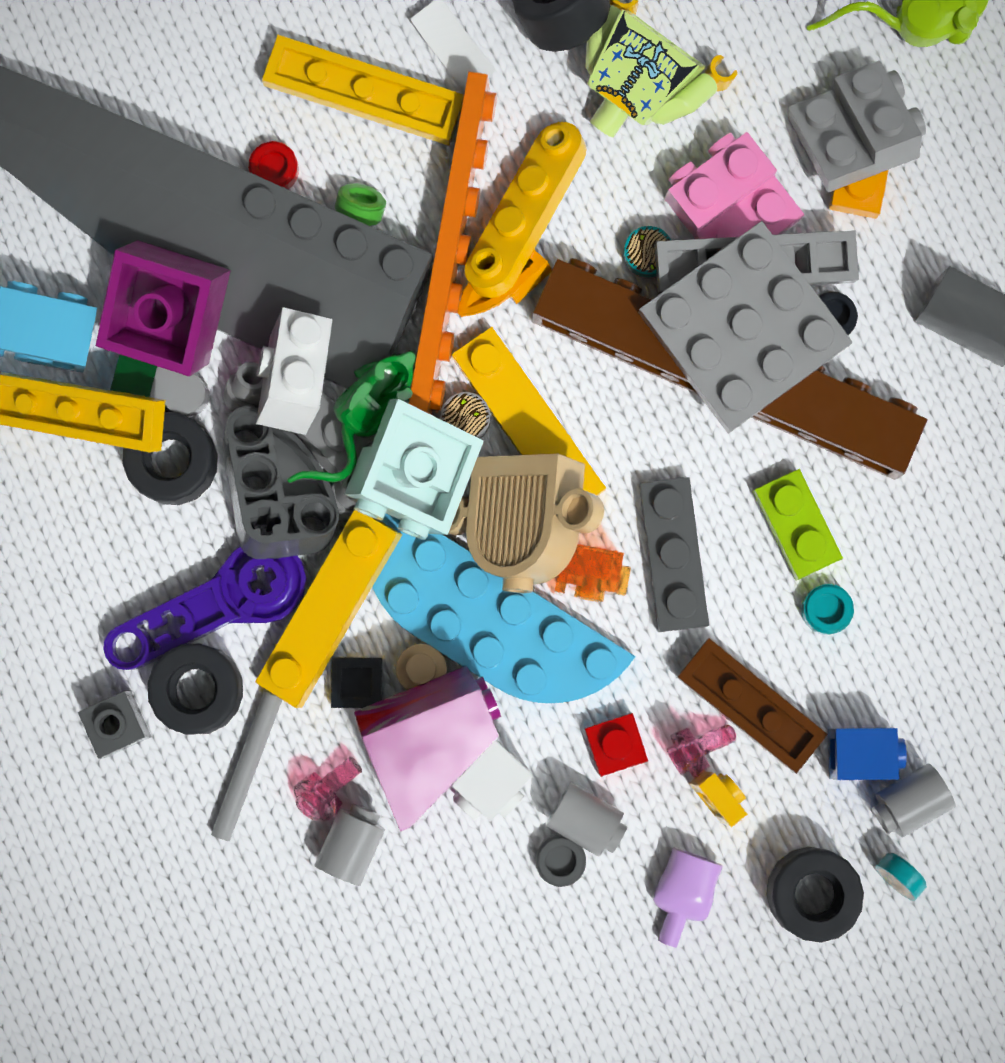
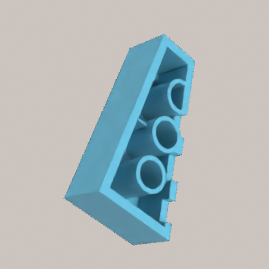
[0,281,97,373]

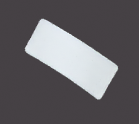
[411,0,496,91]

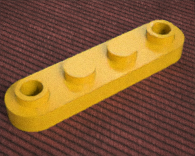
[465,122,587,298]

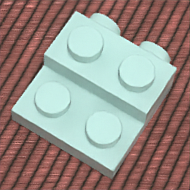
[345,399,484,540]

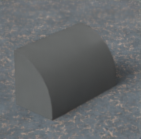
[914,266,1005,367]

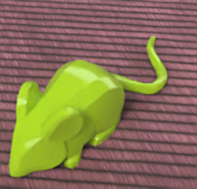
[806,0,989,47]

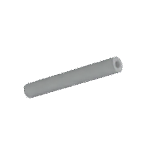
[211,691,282,842]

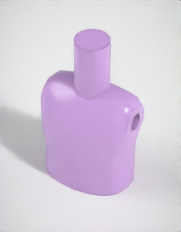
[653,847,723,948]

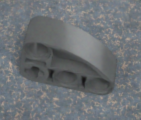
[222,406,339,559]

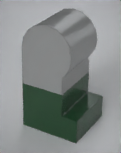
[110,354,210,416]

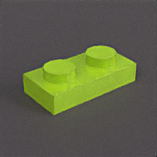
[753,468,844,581]

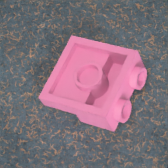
[665,132,805,255]

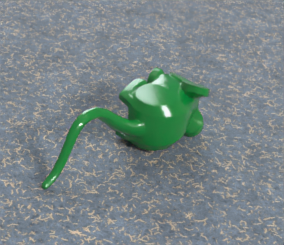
[287,351,415,483]

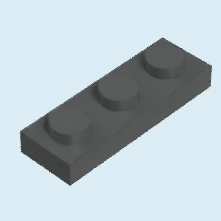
[639,477,709,633]

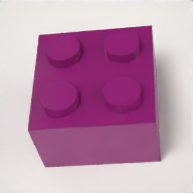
[95,240,231,377]

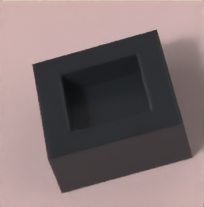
[331,657,383,708]

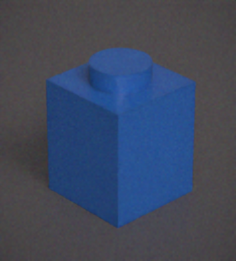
[828,728,907,780]

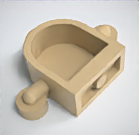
[448,454,604,593]

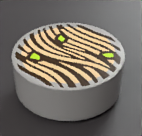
[441,392,490,439]

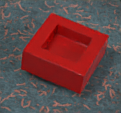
[584,713,649,777]

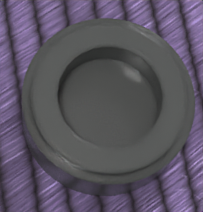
[535,835,586,887]

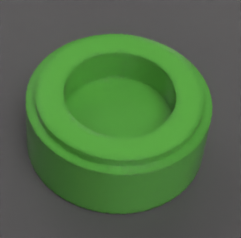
[334,183,387,226]

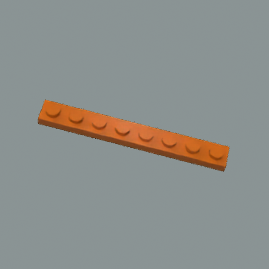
[408,71,497,415]

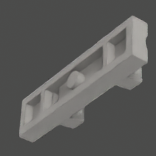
[654,230,859,294]

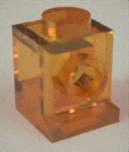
[553,544,631,603]

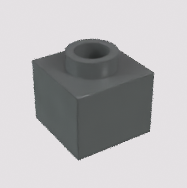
[78,691,152,759]

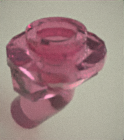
[666,724,736,779]
[294,756,362,821]

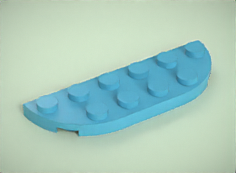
[373,513,636,704]

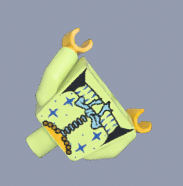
[585,0,738,138]

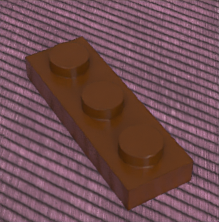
[676,638,828,774]

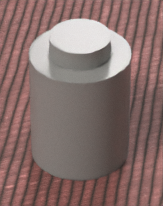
[872,763,956,838]
[546,782,628,857]
[314,803,386,886]

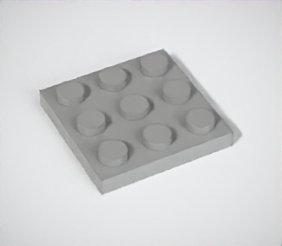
[638,221,853,434]

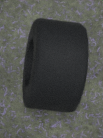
[512,0,610,52]
[122,412,218,505]
[147,643,243,735]
[766,847,864,943]

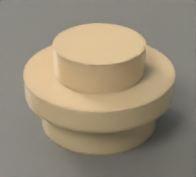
[396,644,447,690]

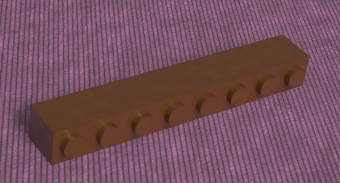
[532,258,928,480]

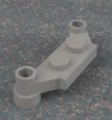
[223,362,372,522]

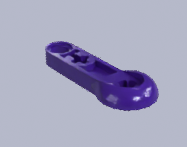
[103,546,306,670]

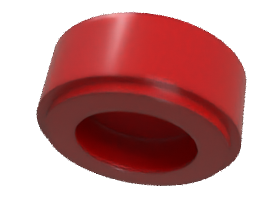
[248,141,299,190]

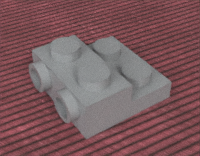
[788,60,926,192]

